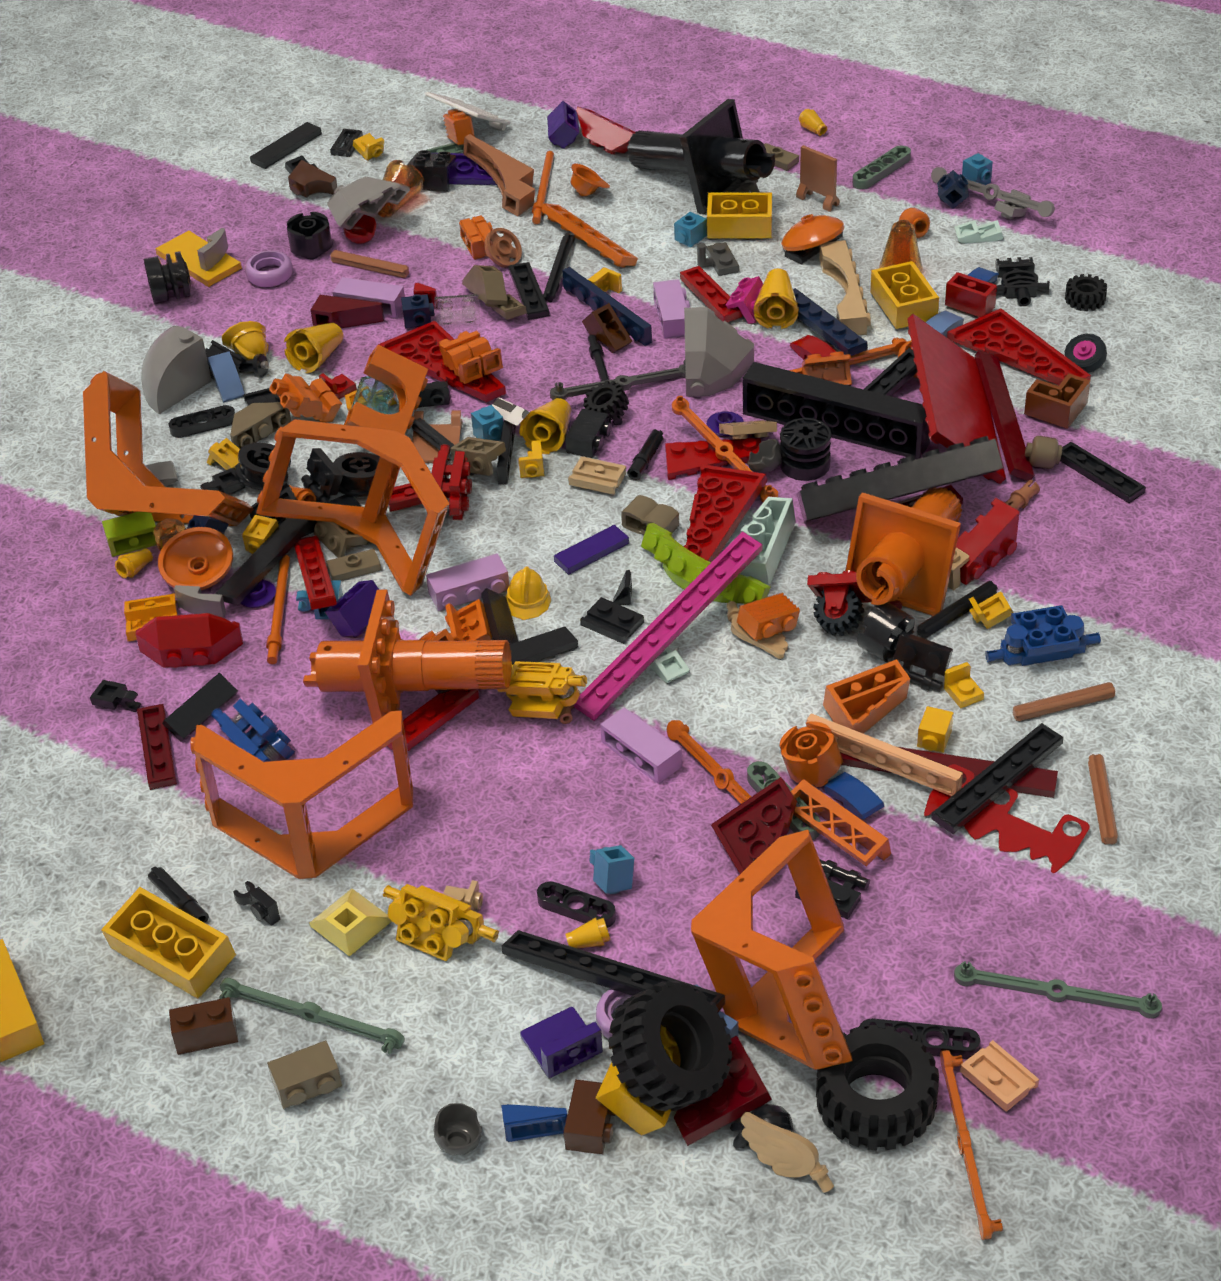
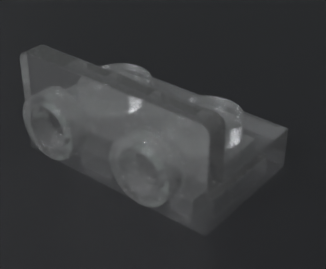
[434,294,481,329]

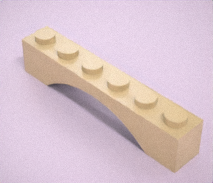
[819,240,871,335]

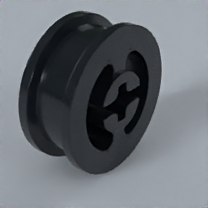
[235,443,291,491]
[333,452,380,497]

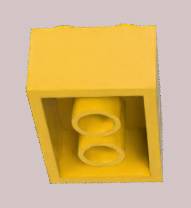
[707,192,772,239]
[870,261,939,329]

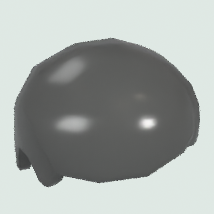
[747,439,783,474]
[433,1103,482,1155]

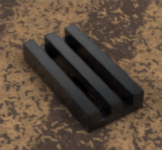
[330,129,363,157]

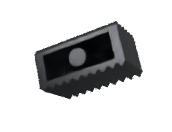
[565,408,612,458]

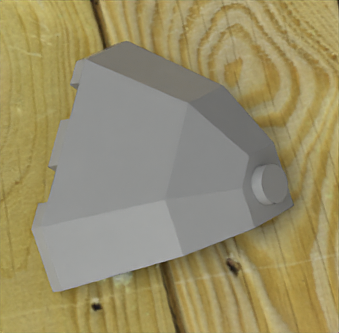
[327,176,411,230]
[684,307,754,397]

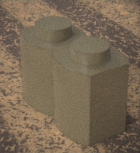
[621,495,679,535]

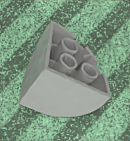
[141,326,211,414]

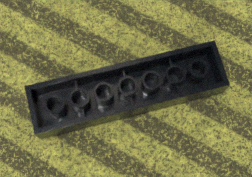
[743,362,930,460]
[797,436,1003,522]

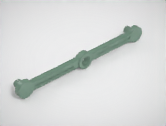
[954,961,1162,1018]
[219,977,405,1054]

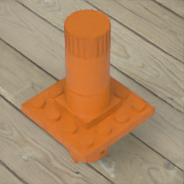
[845,487,962,616]
[303,590,512,723]

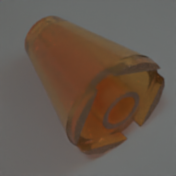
[377,160,424,217]
[879,220,923,273]

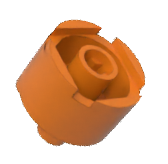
[780,721,843,787]

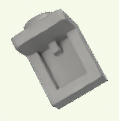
[994,189,1031,219]

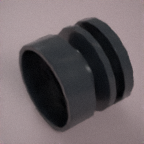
[143,251,191,304]
[780,418,831,481]

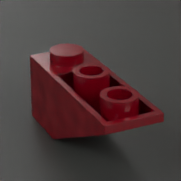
[310,295,384,329]

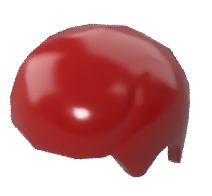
[343,214,377,244]

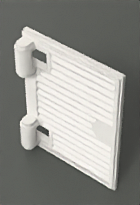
[425,92,511,131]

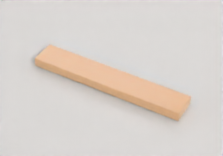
[807,713,963,796]

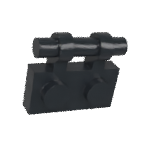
[301,448,343,503]
[894,631,953,692]
[795,859,870,920]

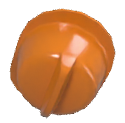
[570,164,610,197]

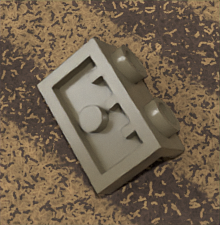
[450,437,506,476]
[314,521,368,558]

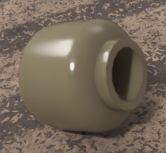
[1025,436,1062,469]

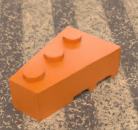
[823,659,910,734]

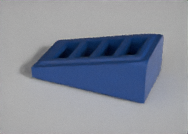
[501,1104,567,1142]

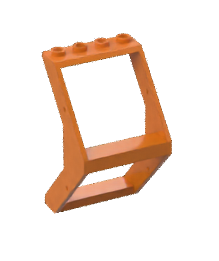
[83,371,254,526]
[256,419,450,596]
[190,711,413,879]
[691,830,852,1070]

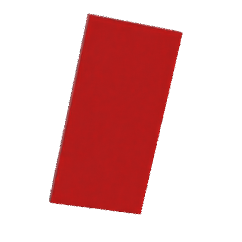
[907,314,1006,484]

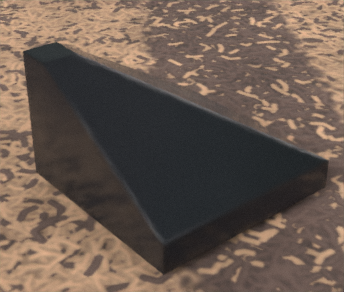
[613,570,632,605]

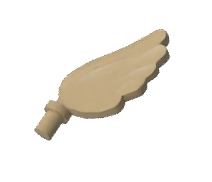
[727,601,788,659]
[741,1112,834,1193]

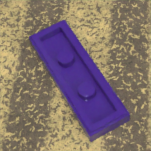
[554,524,629,575]

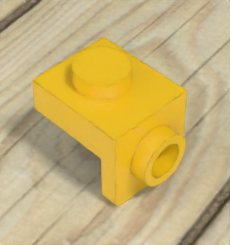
[588,267,622,293]
[969,591,1014,629]

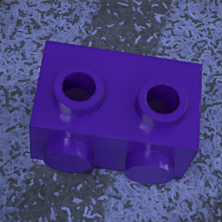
[547,101,580,149]
[325,580,379,637]

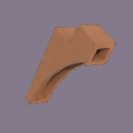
[463,134,535,216]

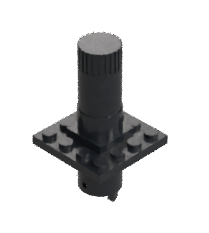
[627,99,775,214]

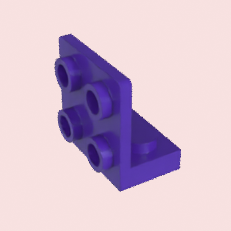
[520,1007,603,1079]

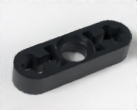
[168,405,235,438]
[537,881,616,928]

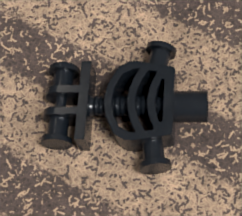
[994,257,1050,306]

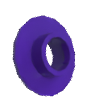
[707,411,744,436]
[240,579,276,608]

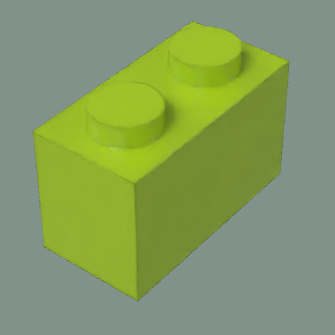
[102,512,160,557]

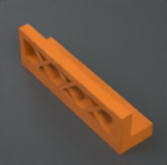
[791,779,891,867]

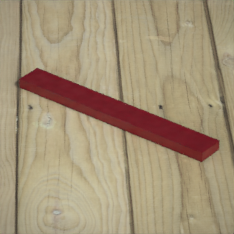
[975,350,1035,481]
[840,746,1058,798]

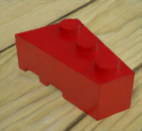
[956,498,1020,585]

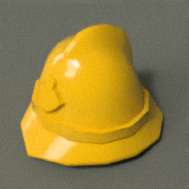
[221,321,268,360]
[505,566,551,620]

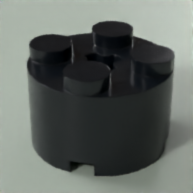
[287,212,332,260]
[857,602,917,662]

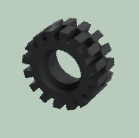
[1065,274,1107,311]
[583,381,629,423]

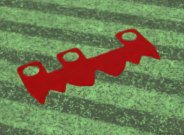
[924,764,1090,873]

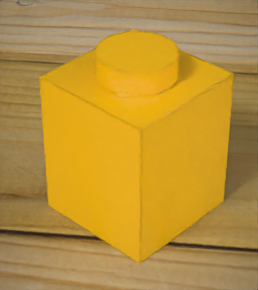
[917,706,954,753]

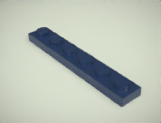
[562,267,652,346]
[793,288,868,356]

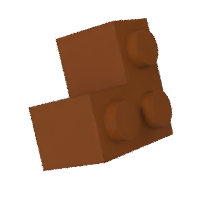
[1024,373,1090,429]

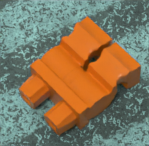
[439,330,503,384]
[269,373,342,423]

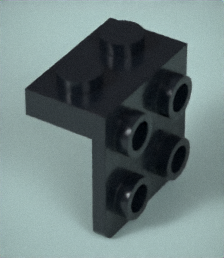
[407,150,456,191]

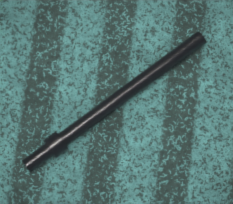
[588,335,623,425]

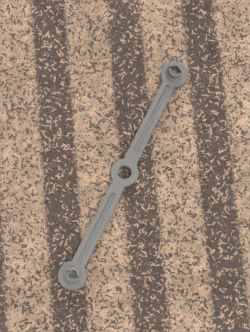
[931,167,1055,217]

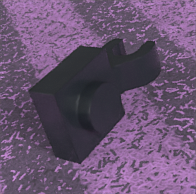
[200,468,245,495]
[90,680,141,712]
[233,881,281,926]

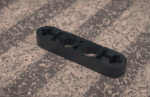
[860,1018,981,1059]

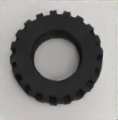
[608,981,732,1111]
[816,1025,939,1151]

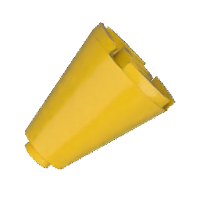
[754,268,799,329]
[284,323,344,373]
[519,398,572,454]

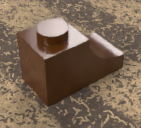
[288,160,337,198]
[582,303,633,353]

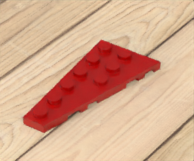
[947,308,1091,386]
[378,321,506,402]
[684,464,767,562]

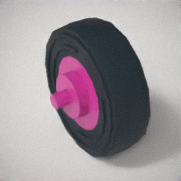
[1064,333,1107,373]

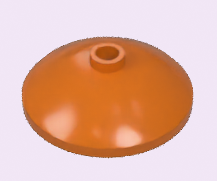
[781,214,845,251]
[158,527,233,590]

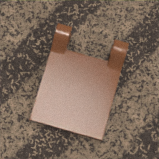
[796,145,840,212]
[412,410,463,463]

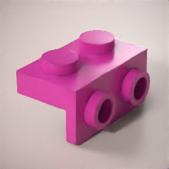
[726,276,763,324]

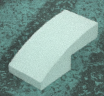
[954,220,1004,243]
[649,647,690,683]

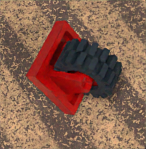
[807,570,872,636]

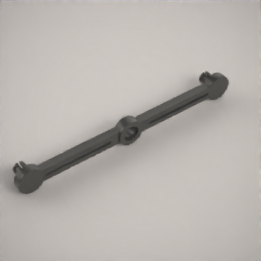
[550,360,686,400]

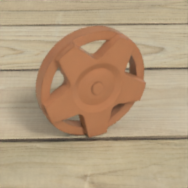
[485,228,522,268]

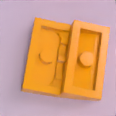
[124,593,178,642]

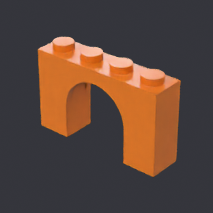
[344,345,428,435]

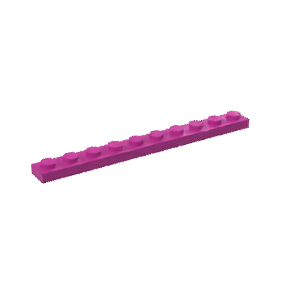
[574,531,763,721]

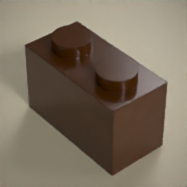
[169,997,238,1055]
[564,1079,616,1155]

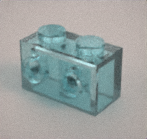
[351,376,394,414]

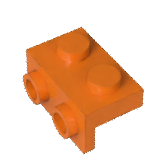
[801,351,852,386]
[445,599,492,641]

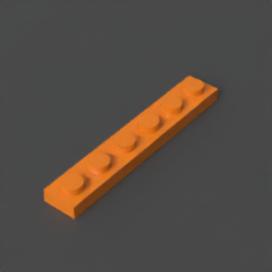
[541,203,638,268]

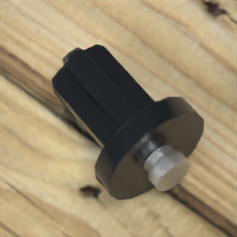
[239,354,269,377]

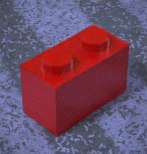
[945,272,997,317]

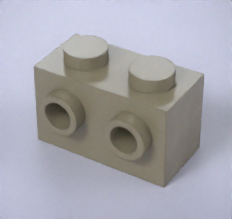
[267,1040,342,1109]

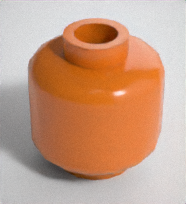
[898,207,930,238]

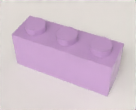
[333,277,405,319]
[653,279,690,338]
[426,553,509,611]
[600,707,682,784]

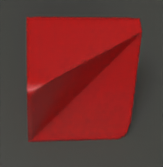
[413,283,438,309]

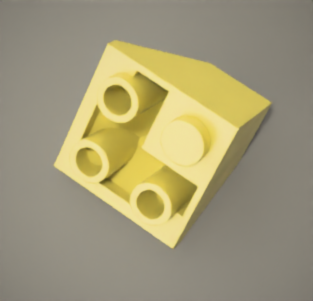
[309,889,392,956]

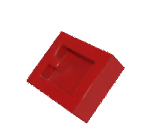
[319,373,357,399]

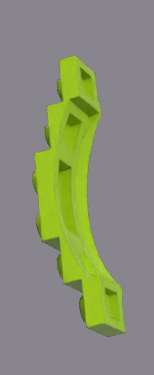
[641,523,771,604]

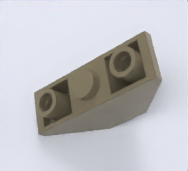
[462,265,507,307]
[230,402,291,449]

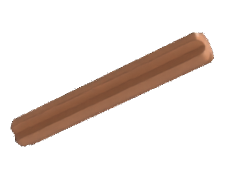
[330,250,409,278]
[1012,682,1116,721]
[1088,754,1118,845]

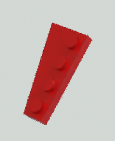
[665,438,761,480]

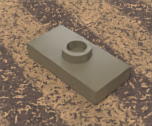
[764,143,799,171]
[491,294,527,320]
[326,549,381,581]

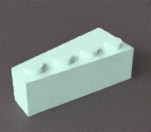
[731,497,796,586]

